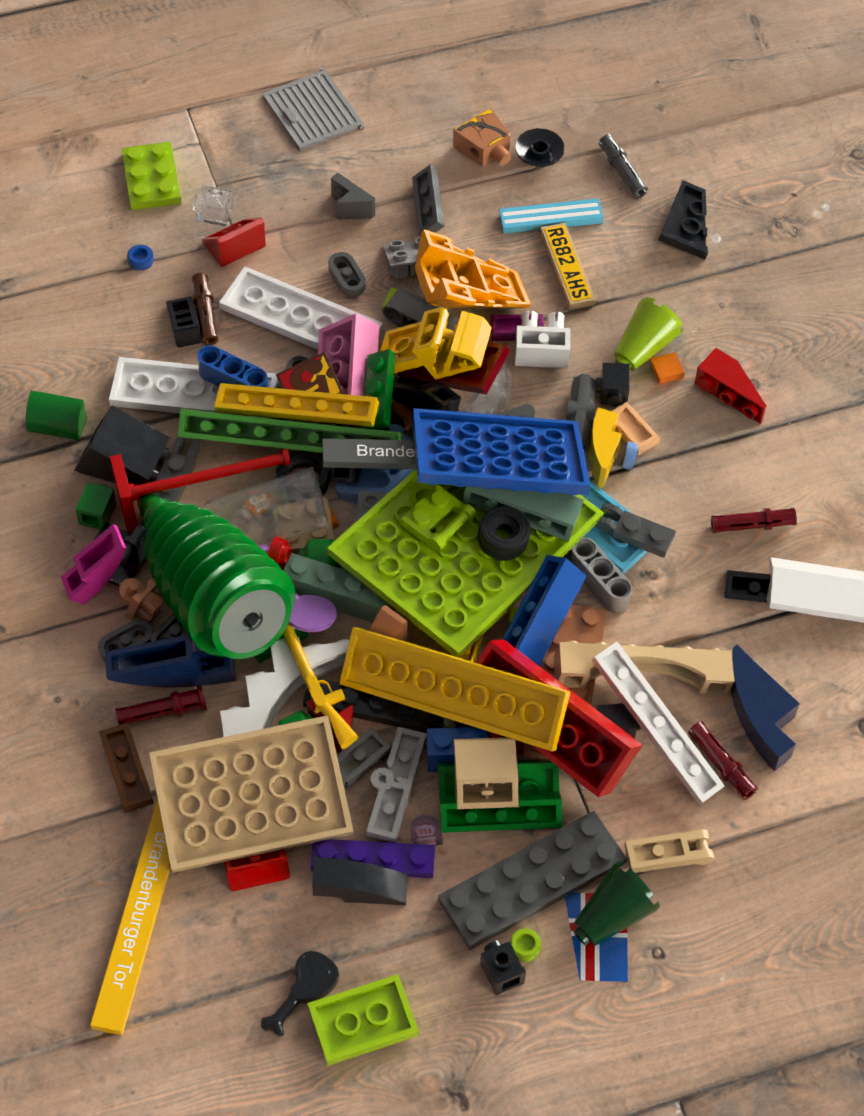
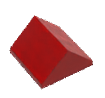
[201,217,266,267]

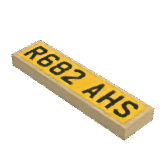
[540,223,595,310]

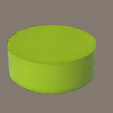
[510,928,541,962]

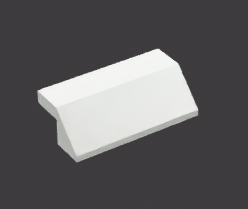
[767,557,864,623]

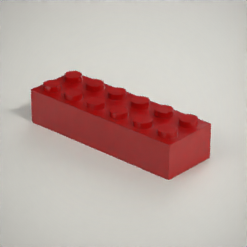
[476,639,643,797]

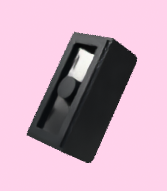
[725,570,771,603]

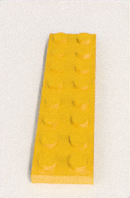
[339,627,570,751]

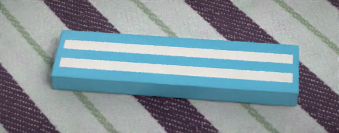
[499,198,604,234]

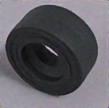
[477,506,531,561]

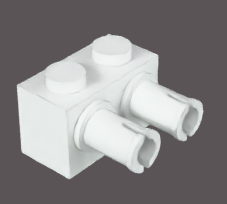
[515,311,570,368]

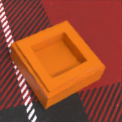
[650,352,685,384]

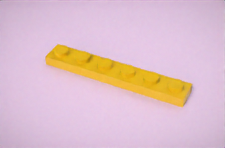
[214,383,379,427]

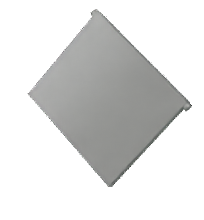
[262,69,365,151]

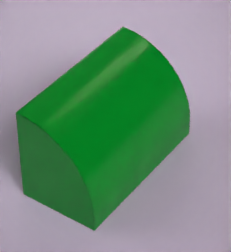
[26,390,87,440]

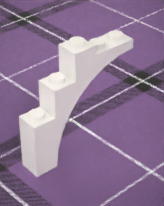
[220,637,350,737]

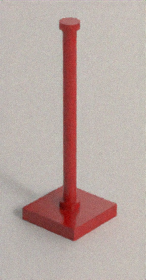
[110,449,291,533]

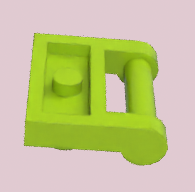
[400,484,477,552]

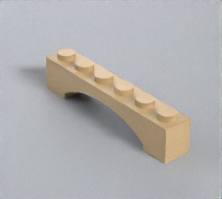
[554,640,735,696]

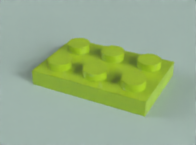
[121,141,182,211]
[307,974,419,1066]

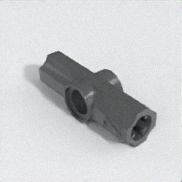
[566,374,596,451]

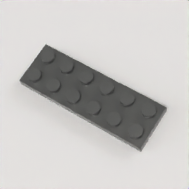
[438,811,627,950]

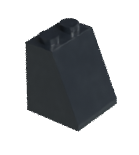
[74,405,170,486]

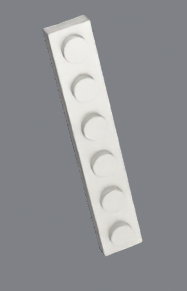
[592,642,725,805]

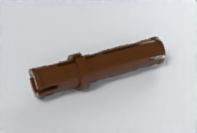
[192,273,218,346]

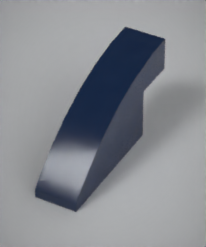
[105,634,236,687]
[730,645,800,771]

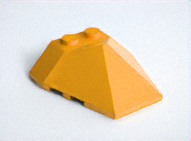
[415,230,531,308]

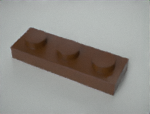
[99,722,154,813]

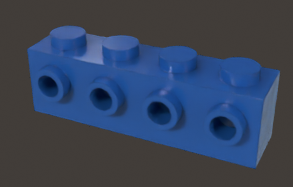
[502,555,587,666]

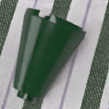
[573,861,660,946]

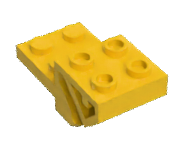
[380,307,492,380]

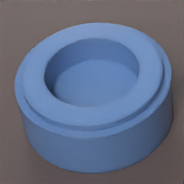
[621,441,638,470]

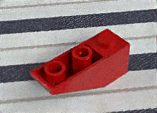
[694,348,767,424]

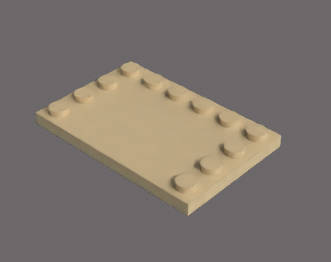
[149,715,354,873]

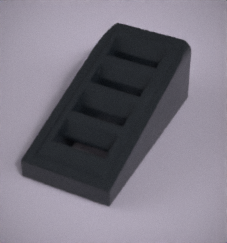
[166,296,202,348]

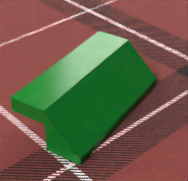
[438,759,562,833]

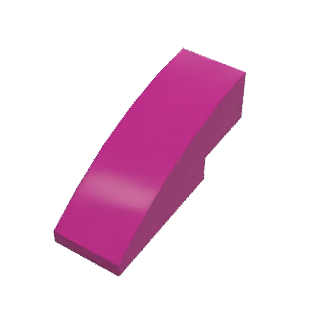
[61,524,126,605]

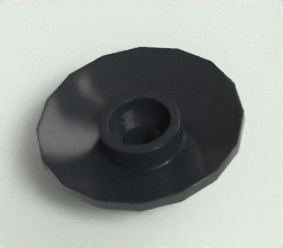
[515,128,565,167]

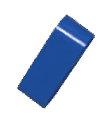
[197,345,268,387]

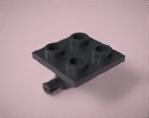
[93,522,147,587]

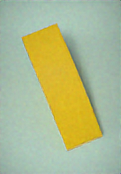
[589,408,622,489]

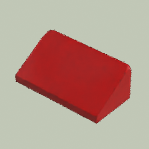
[224,849,290,891]

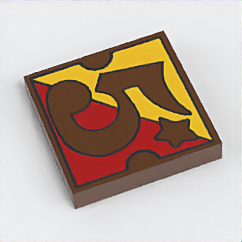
[275,352,344,421]

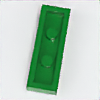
[361,349,396,430]

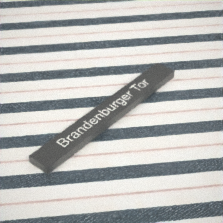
[322,439,416,469]

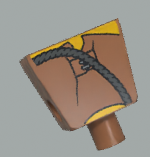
[453,108,512,166]

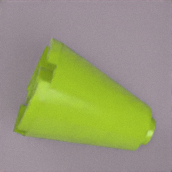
[614,297,684,371]

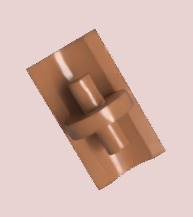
[119,578,165,624]

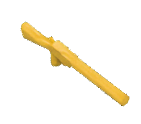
[283,624,358,749]

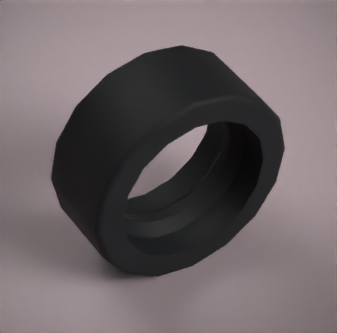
[276,450,329,502]

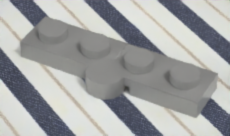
[366,727,427,843]

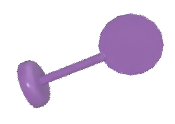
[258,544,337,632]

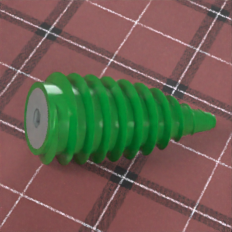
[137,493,295,659]

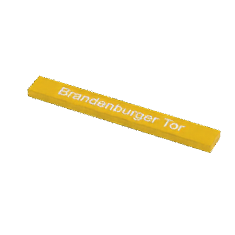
[90,798,171,1035]

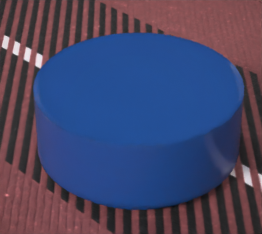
[127,245,154,270]

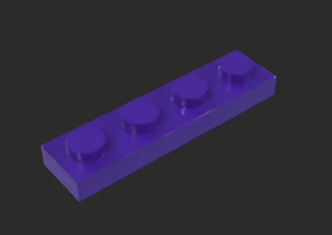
[310,839,435,878]

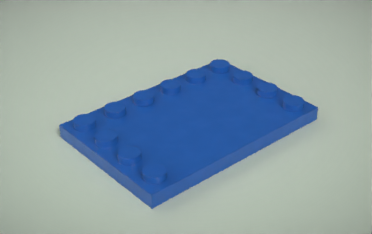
[412,408,590,495]

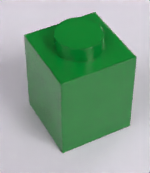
[75,482,117,530]

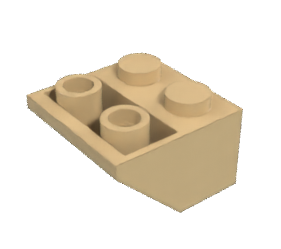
[454,737,519,809]

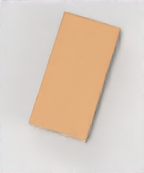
[611,402,660,456]

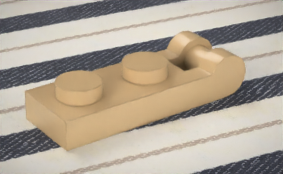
[624,829,715,873]

